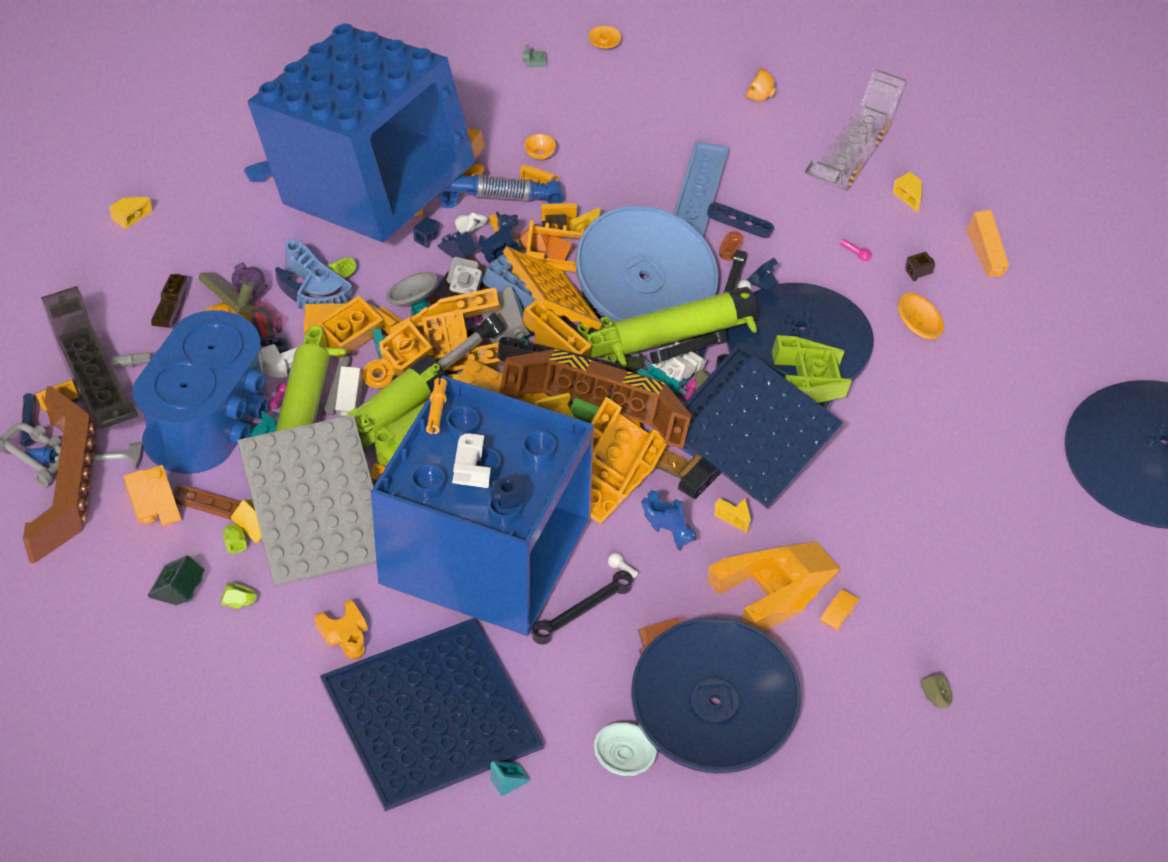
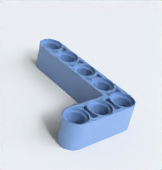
[482,254,560,317]

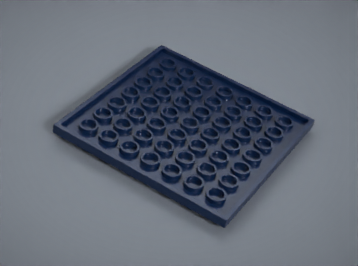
[320,618,543,812]

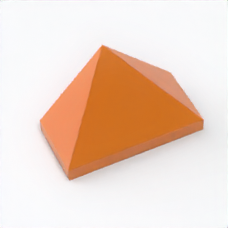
[517,224,549,254]
[545,235,572,261]

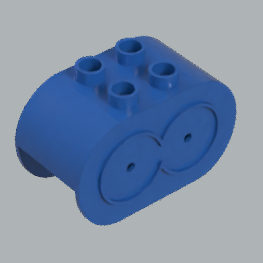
[133,310,269,474]

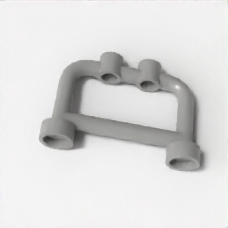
[0,423,62,487]

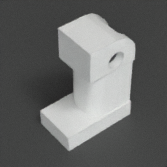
[452,434,491,488]

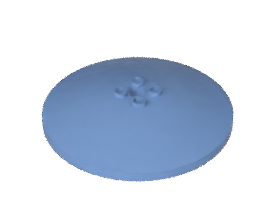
[575,206,718,322]

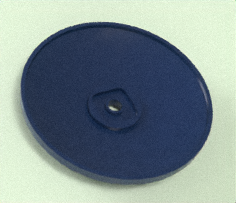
[726,283,874,382]
[631,617,801,774]

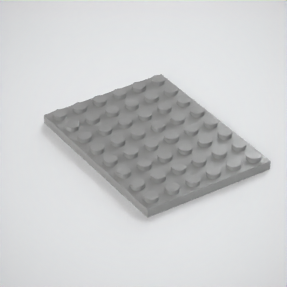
[238,415,377,587]

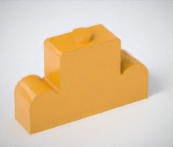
[523,300,592,356]

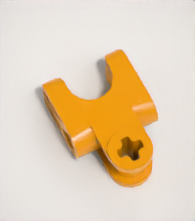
[314,599,368,659]

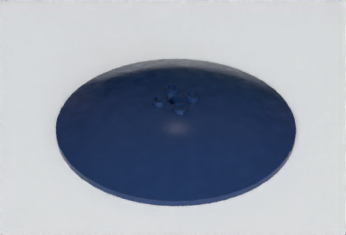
[1065,380,1168,529]

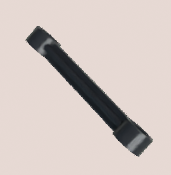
[718,250,747,331]
[649,329,729,364]
[532,571,633,645]

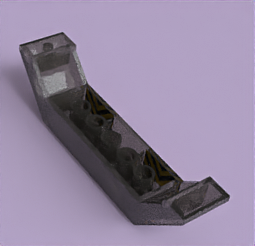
[41,286,138,430]

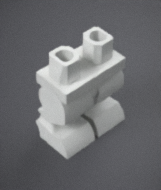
[652,341,707,381]

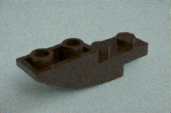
[151,274,188,328]

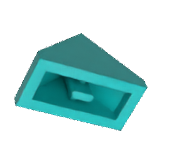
[490,761,530,796]

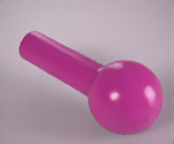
[840,239,872,261]
[683,379,696,403]
[270,383,287,409]

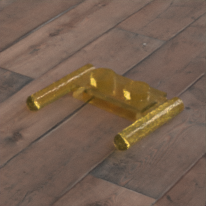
[655,449,702,479]

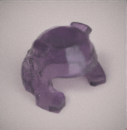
[231,262,268,300]

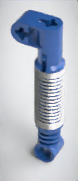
[439,174,563,208]

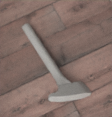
[55,442,143,469]

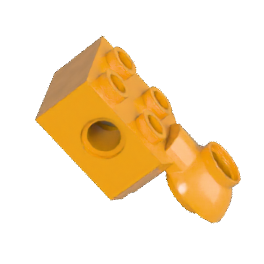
[363,320,435,389]

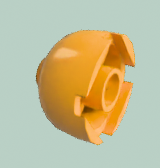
[745,67,776,102]

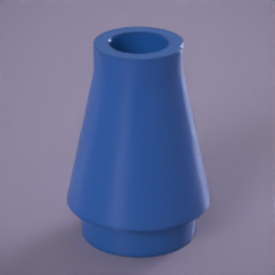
[25,446,56,465]

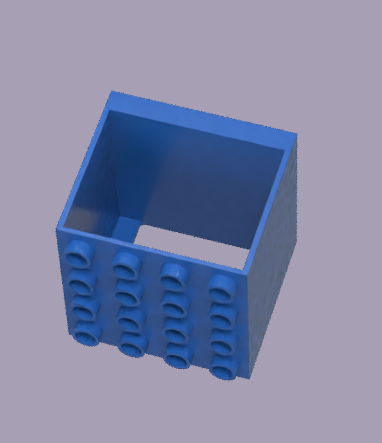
[247,23,476,243]
[371,375,594,636]

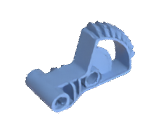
[285,239,352,312]

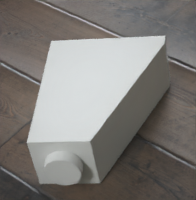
[335,366,364,417]

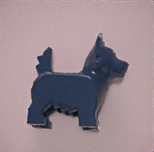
[478,211,522,264]

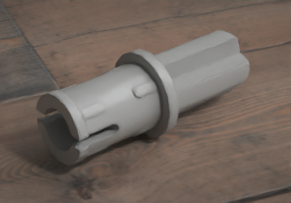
[112,352,151,369]

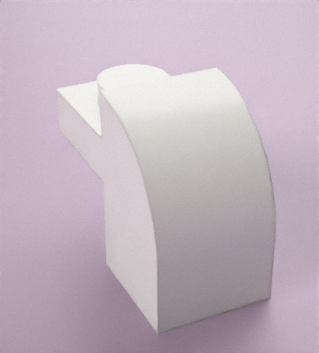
[261,344,297,378]

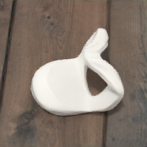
[455,213,488,233]

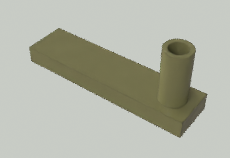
[198,272,255,314]

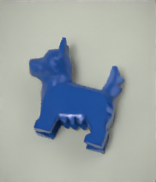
[641,490,697,551]

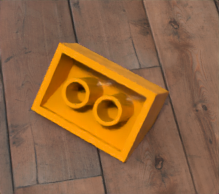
[316,296,383,360]

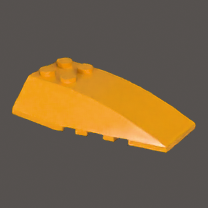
[591,397,667,524]

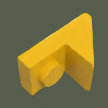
[570,207,601,232]
[714,498,751,533]

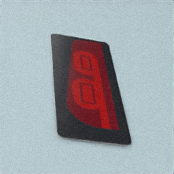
[251,306,275,338]

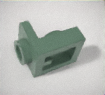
[523,45,546,67]

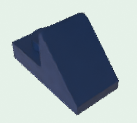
[746,258,778,290]

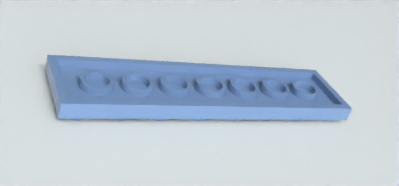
[673,141,729,238]

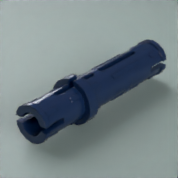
[20,393,36,447]

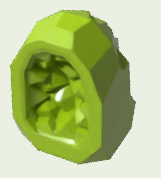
[325,257,357,279]
[222,523,247,554]
[220,582,257,609]

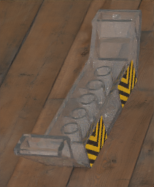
[805,69,907,191]

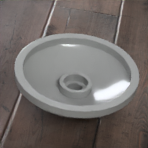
[386,272,438,306]

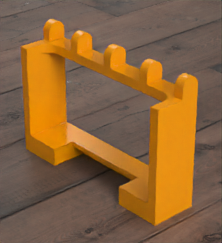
[526,220,585,273]

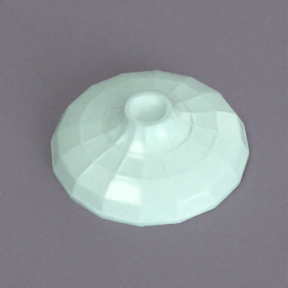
[594,723,657,776]

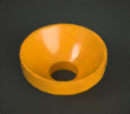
[524,134,556,160]

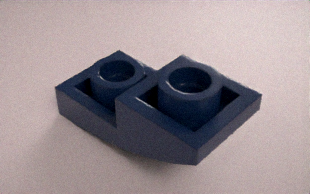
[275,267,301,302]

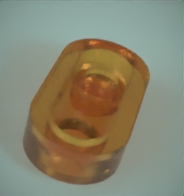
[719,231,743,260]

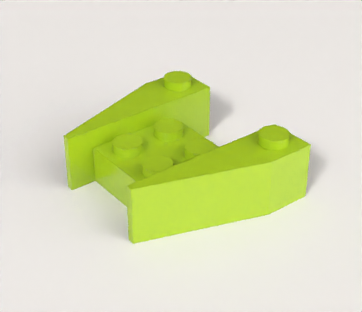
[772,335,851,403]

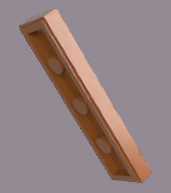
[172,483,241,520]

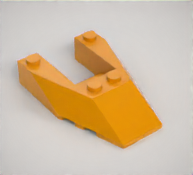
[390,287,505,371]
[707,542,841,632]

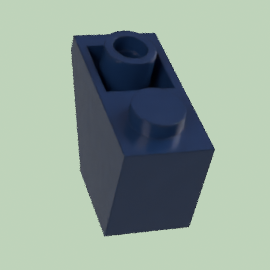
[437,231,478,259]

